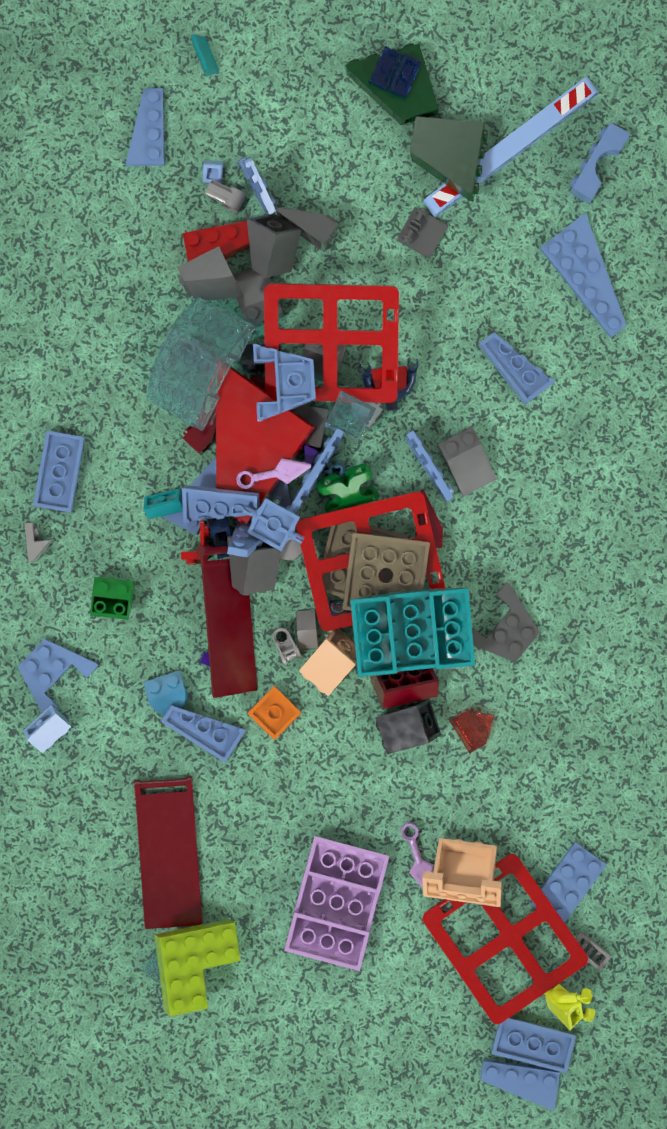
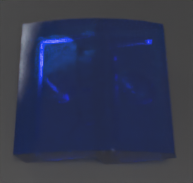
[368,46,421,98]

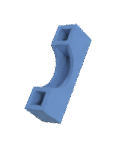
[569,123,630,204]

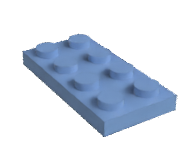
[33,431,85,513]
[530,841,606,923]
[491,1017,576,1073]

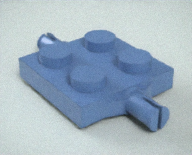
[242,498,305,551]

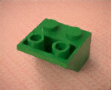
[90,577,135,620]

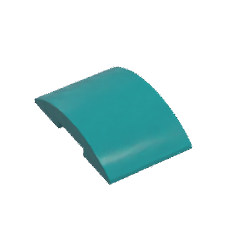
[350,588,475,677]

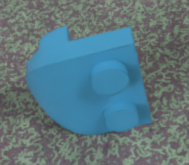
[143,670,188,715]

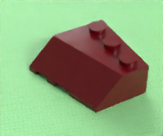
[370,668,439,709]

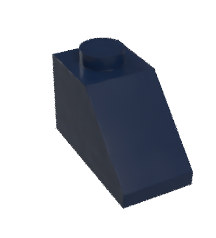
[208,517,232,559]

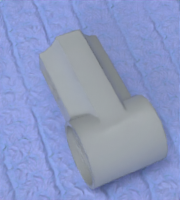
[205,180,247,213]

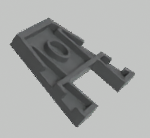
[472,582,540,662]

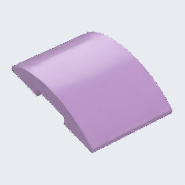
[284,836,389,971]

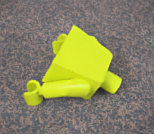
[544,984,596,1030]

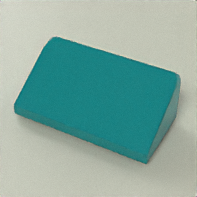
[191,34,219,77]
[143,489,183,519]

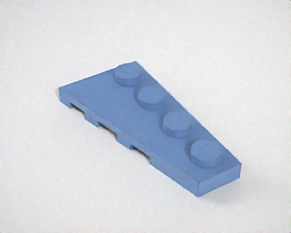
[405,431,454,502]

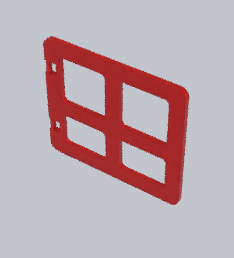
[264,283,399,403]
[296,492,445,631]
[422,854,588,1024]

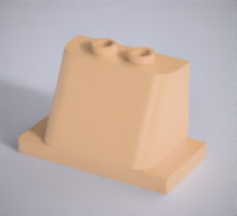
[422,838,502,907]

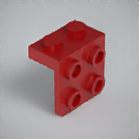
[181,520,211,565]

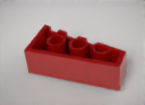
[183,221,250,262]

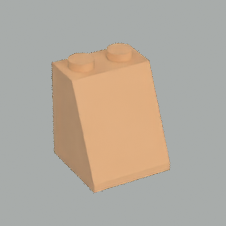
[299,629,357,696]

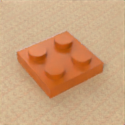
[247,686,302,740]

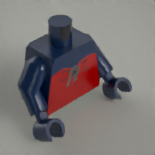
[359,358,419,412]

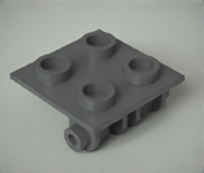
[396,207,448,259]

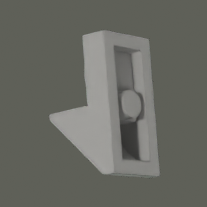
[24,523,53,562]

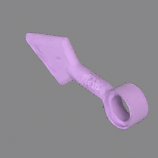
[237,458,311,489]
[401,822,434,888]

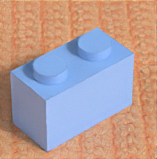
[23,705,71,753]

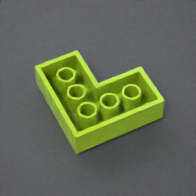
[154,919,240,1017]

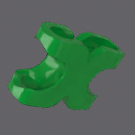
[317,464,379,513]

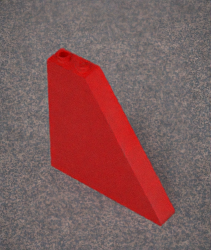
[216,360,316,524]

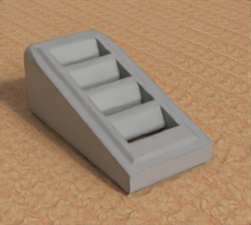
[576,931,612,971]

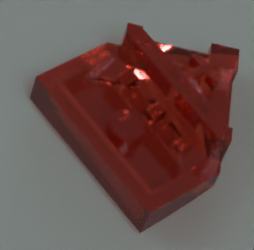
[450,709,494,754]

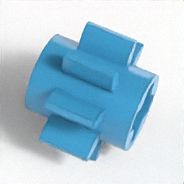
[324,460,346,477]

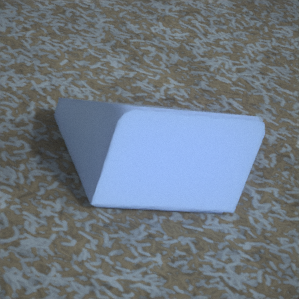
[203,160,224,184]

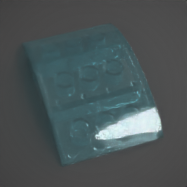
[147,297,256,431]

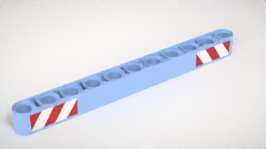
[423,77,599,217]

